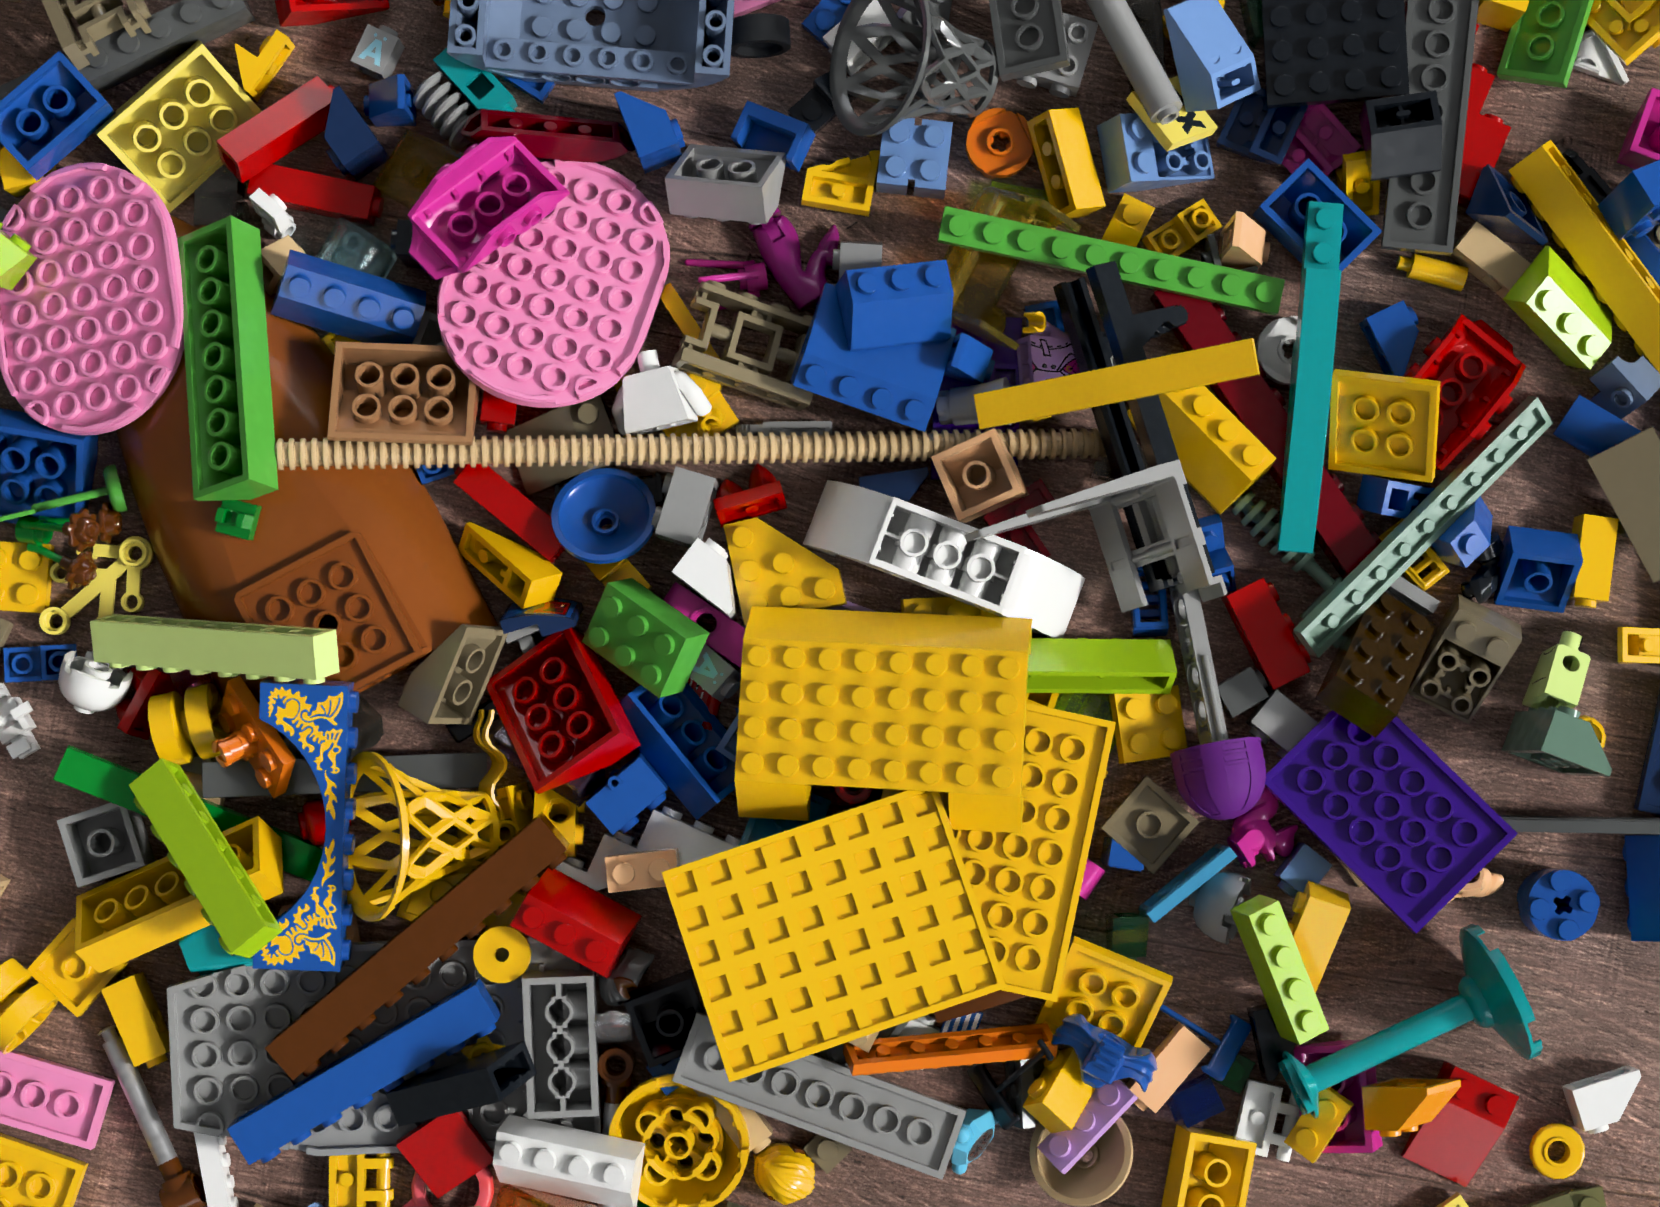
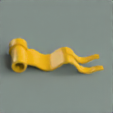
[473,709,520,847]

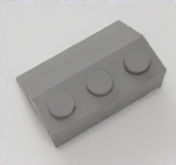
[665,144,786,225]

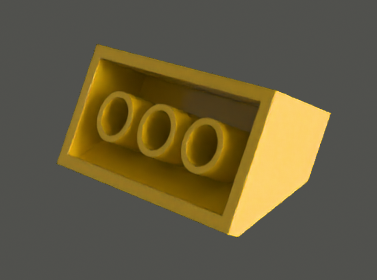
[1127,386,1277,515]
[1161,1124,1257,1207]

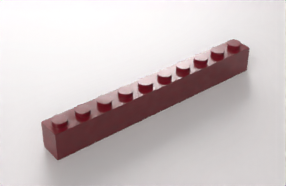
[1150,290,1382,579]

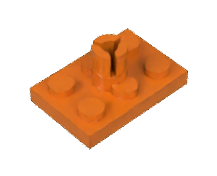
[212,676,296,798]

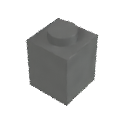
[1218,666,1269,718]

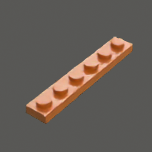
[843,1023,1058,1076]

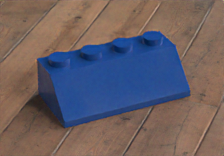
[270,249,426,344]
[620,683,735,820]

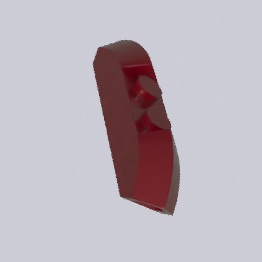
[460,109,635,162]

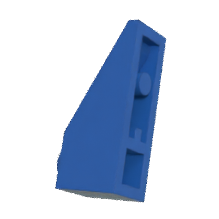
[1356,474,1435,519]

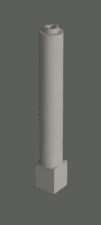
[1086,0,1183,125]

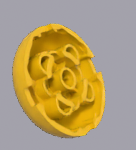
[608,1074,750,1207]

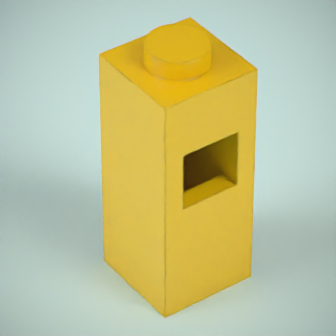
[1569,514,1619,608]
[101,972,170,1069]

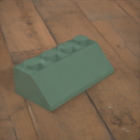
[1502,706,1612,777]

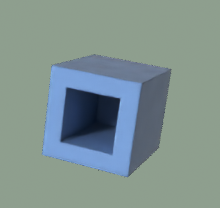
[1273,842,1333,898]

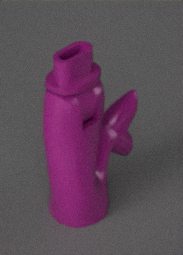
[748,208,839,312]

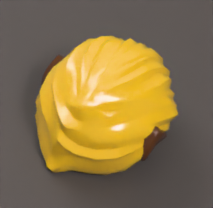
[753,1143,815,1205]

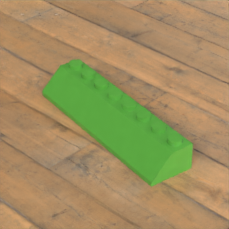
[178,215,279,501]

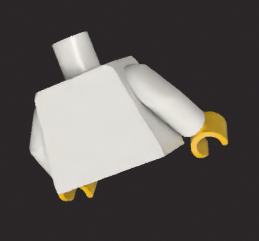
[612,350,723,437]

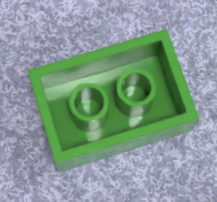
[582,578,709,698]

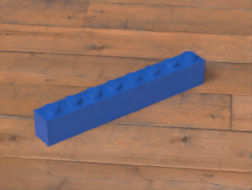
[227,977,501,1165]

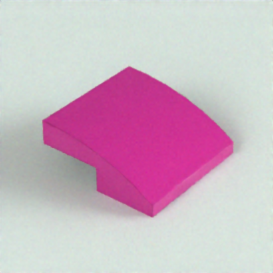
[1282,104,1362,177]

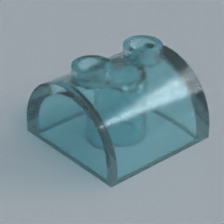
[315,217,398,279]

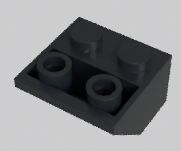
[1359,90,1442,181]

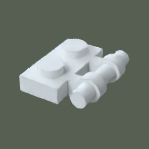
[1233,1078,1300,1162]

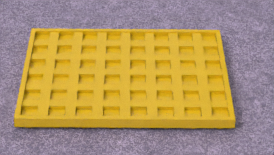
[661,790,1007,1083]

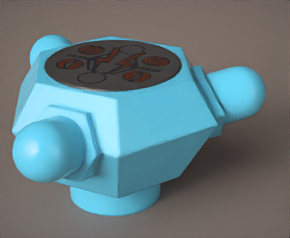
[950,1108,998,1175]

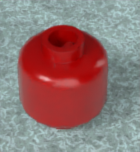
[297,798,351,846]

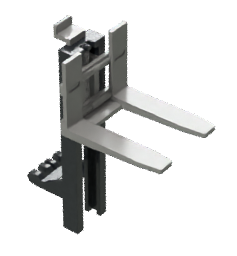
[965,261,1227,613]

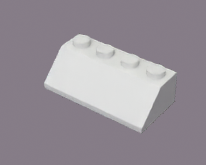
[493,1114,646,1207]

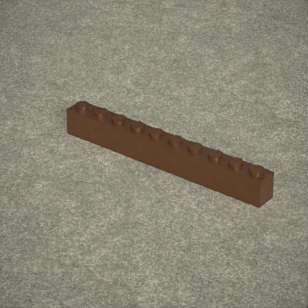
[264,812,569,1080]

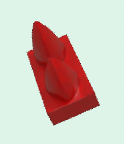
[713,464,787,527]
[116,667,180,740]

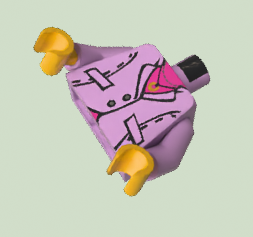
[1016,311,1080,421]

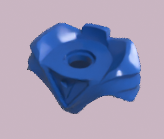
[1051,1014,1158,1092]

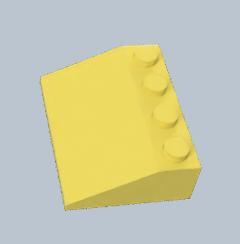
[96,40,262,213]

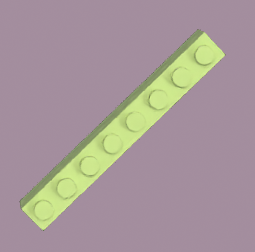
[90,614,340,684]

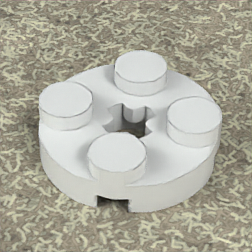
[1256,316,1298,386]

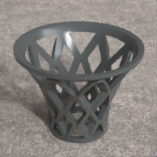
[829,0,999,137]

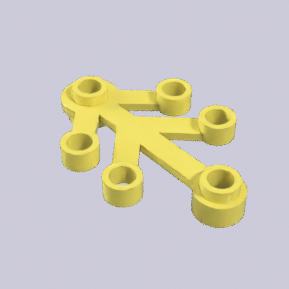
[39,536,154,635]

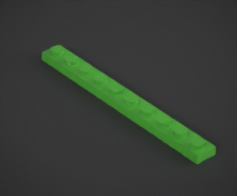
[937,206,1285,315]

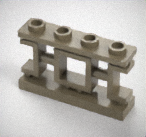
[41,0,152,70]
[672,280,813,411]

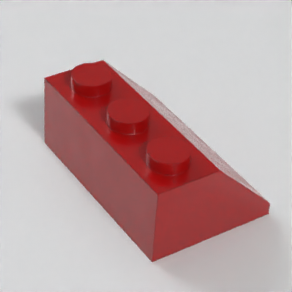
[510,867,642,979]

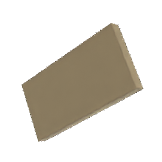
[1587,426,1660,583]

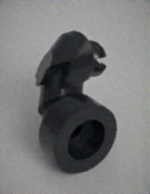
[1461,532,1504,604]

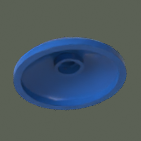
[551,468,656,564]

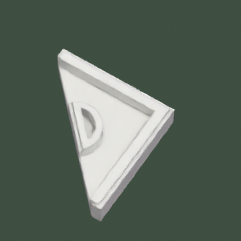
[1573,29,1629,86]

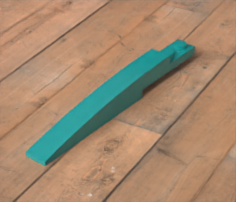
[1277,201,1344,554]

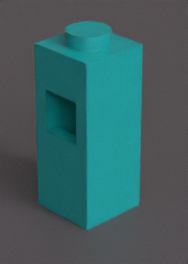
[433,48,518,112]

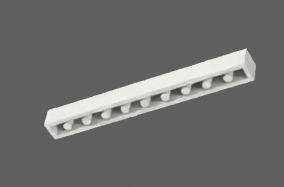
[194,1132,239,1207]

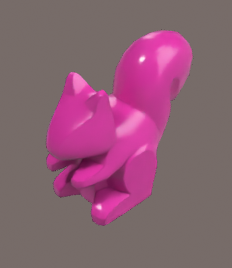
[1227,787,1298,868]

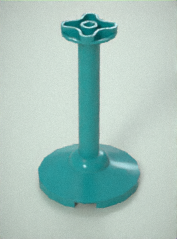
[1278,924,1543,1118]

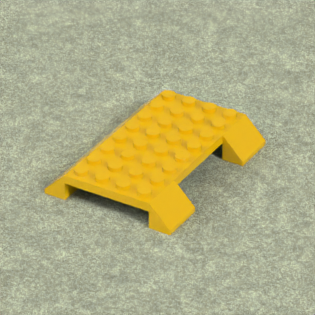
[734,606,1033,833]

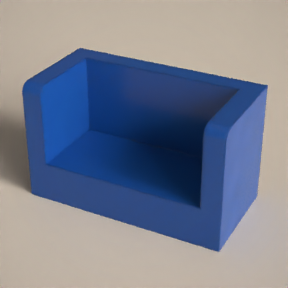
[731,100,816,172]

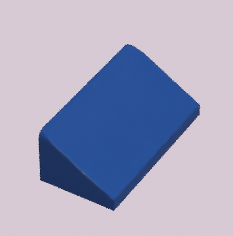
[1101,837,1144,872]

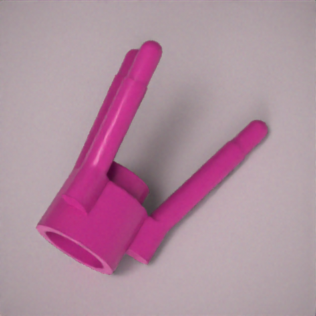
[685,259,768,311]

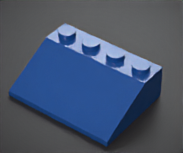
[790,282,957,432]
[0,408,98,524]

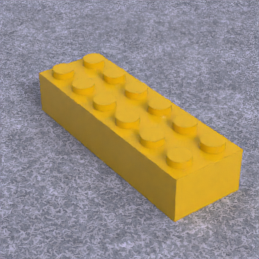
[74,816,284,973]

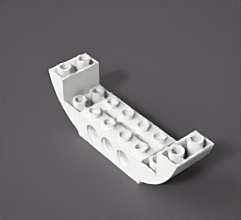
[803,480,1085,638]

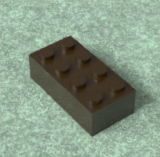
[1315,592,1436,738]

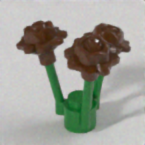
[15,502,123,590]

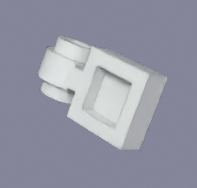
[249,188,296,239]

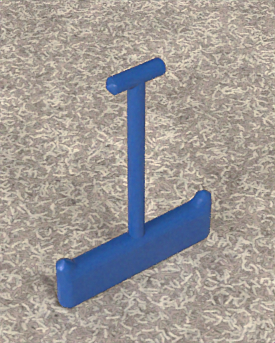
[1159,1004,1252,1081]

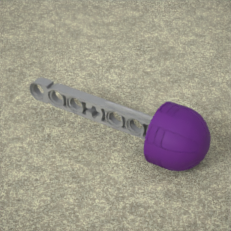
[1169,585,1266,820]

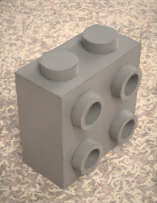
[1016,12,1098,98]

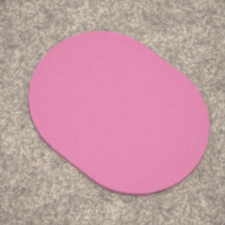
[437,159,670,408]
[0,162,184,436]

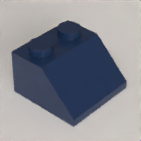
[324,86,391,181]

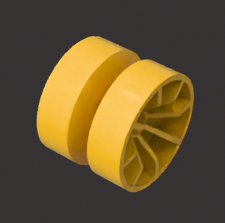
[148,683,230,765]
[0,958,59,1055]

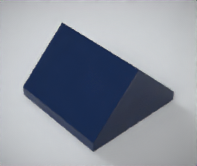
[1466,164,1548,246]

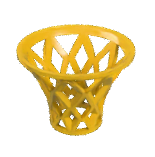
[347,751,500,922]

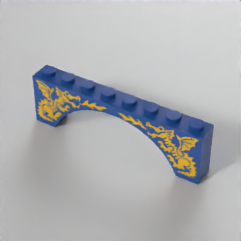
[252,678,359,972]

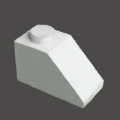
[1562,1065,1641,1134]

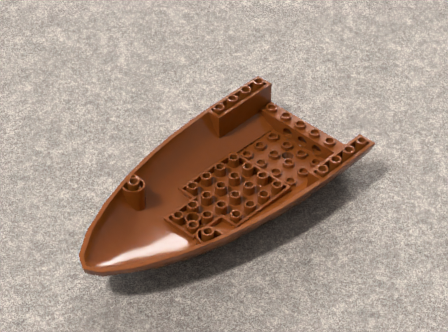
[116,214,498,739]

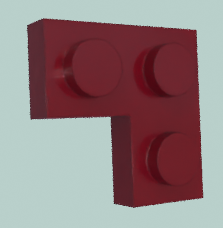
[982,478,1055,557]

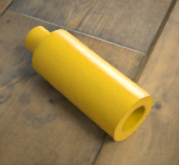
[1396,253,1468,292]

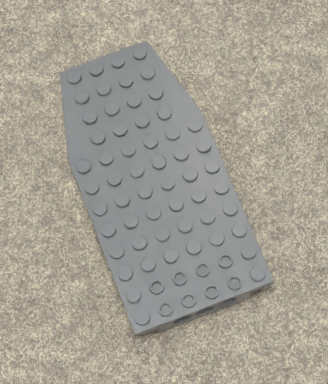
[167,935,602,1156]

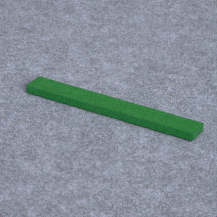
[53,745,324,881]

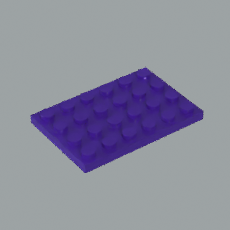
[1265,710,1518,935]

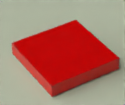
[396,1111,494,1199]

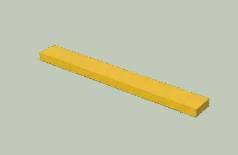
[973,338,1260,429]

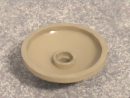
[1029,1117,1133,1207]

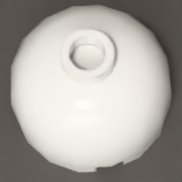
[58,651,133,714]

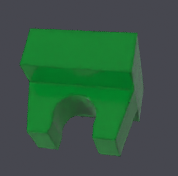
[214,500,262,541]

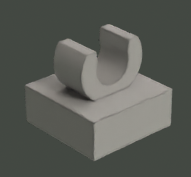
[506,624,540,654]

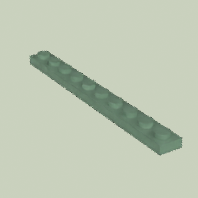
[1293,396,1553,658]

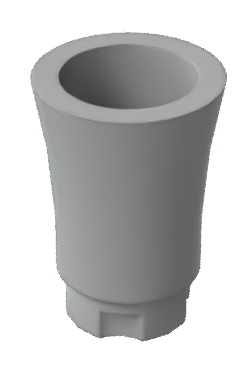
[936,377,1012,426]

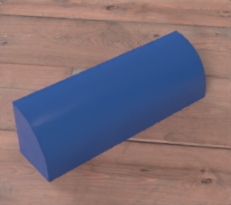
[1553,395,1641,457]

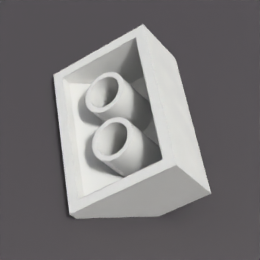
[672,538,737,620]

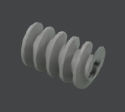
[413,71,473,150]

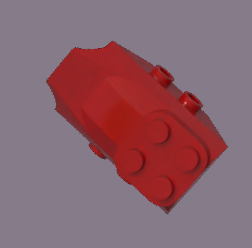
[1403,314,1526,471]

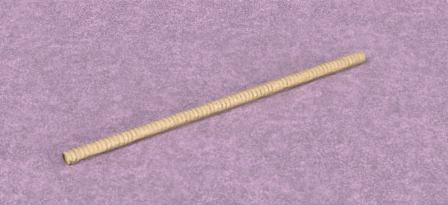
[275,428,1107,470]

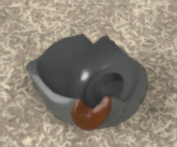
[599,947,655,1006]

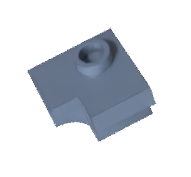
[1589,355,1660,419]

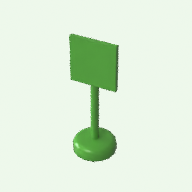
[0,464,128,522]

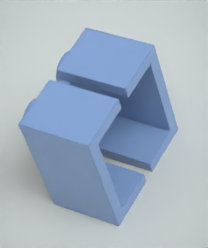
[876,118,953,199]

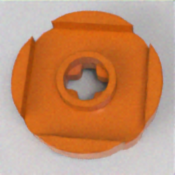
[965,108,1034,179]

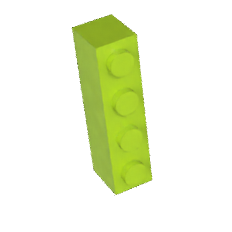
[1230,894,1329,1045]

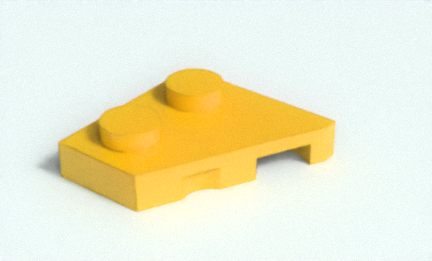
[801,150,880,217]

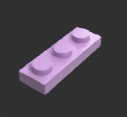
[1037,1080,1138,1175]

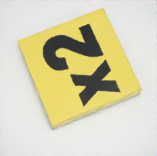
[1126,76,1218,152]

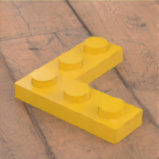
[1586,0,1660,66]

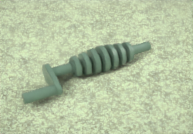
[1231,491,1344,649]

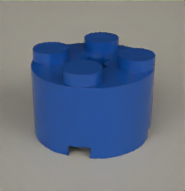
[1517,868,1600,941]

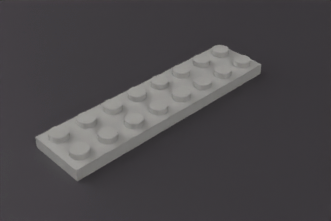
[672,1011,967,1180]

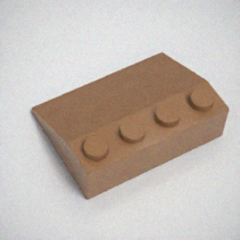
[327,341,480,446]

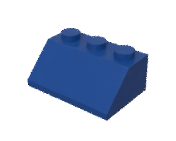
[0,50,116,181]
[1253,158,1382,272]
[835,260,954,352]
[1622,834,1660,942]

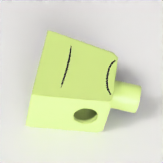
[1522,631,1591,709]

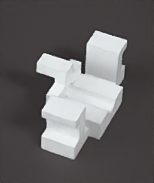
[0,683,41,759]

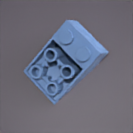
[1163,0,1261,112]
[1097,113,1215,193]

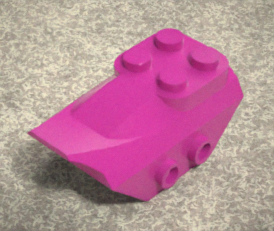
[407,136,570,280]

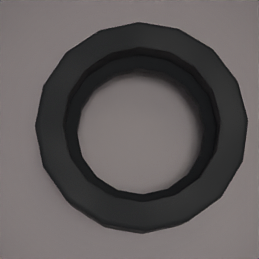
[731,13,791,58]

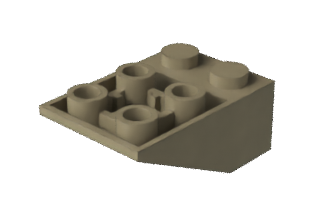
[1407,593,1522,724]

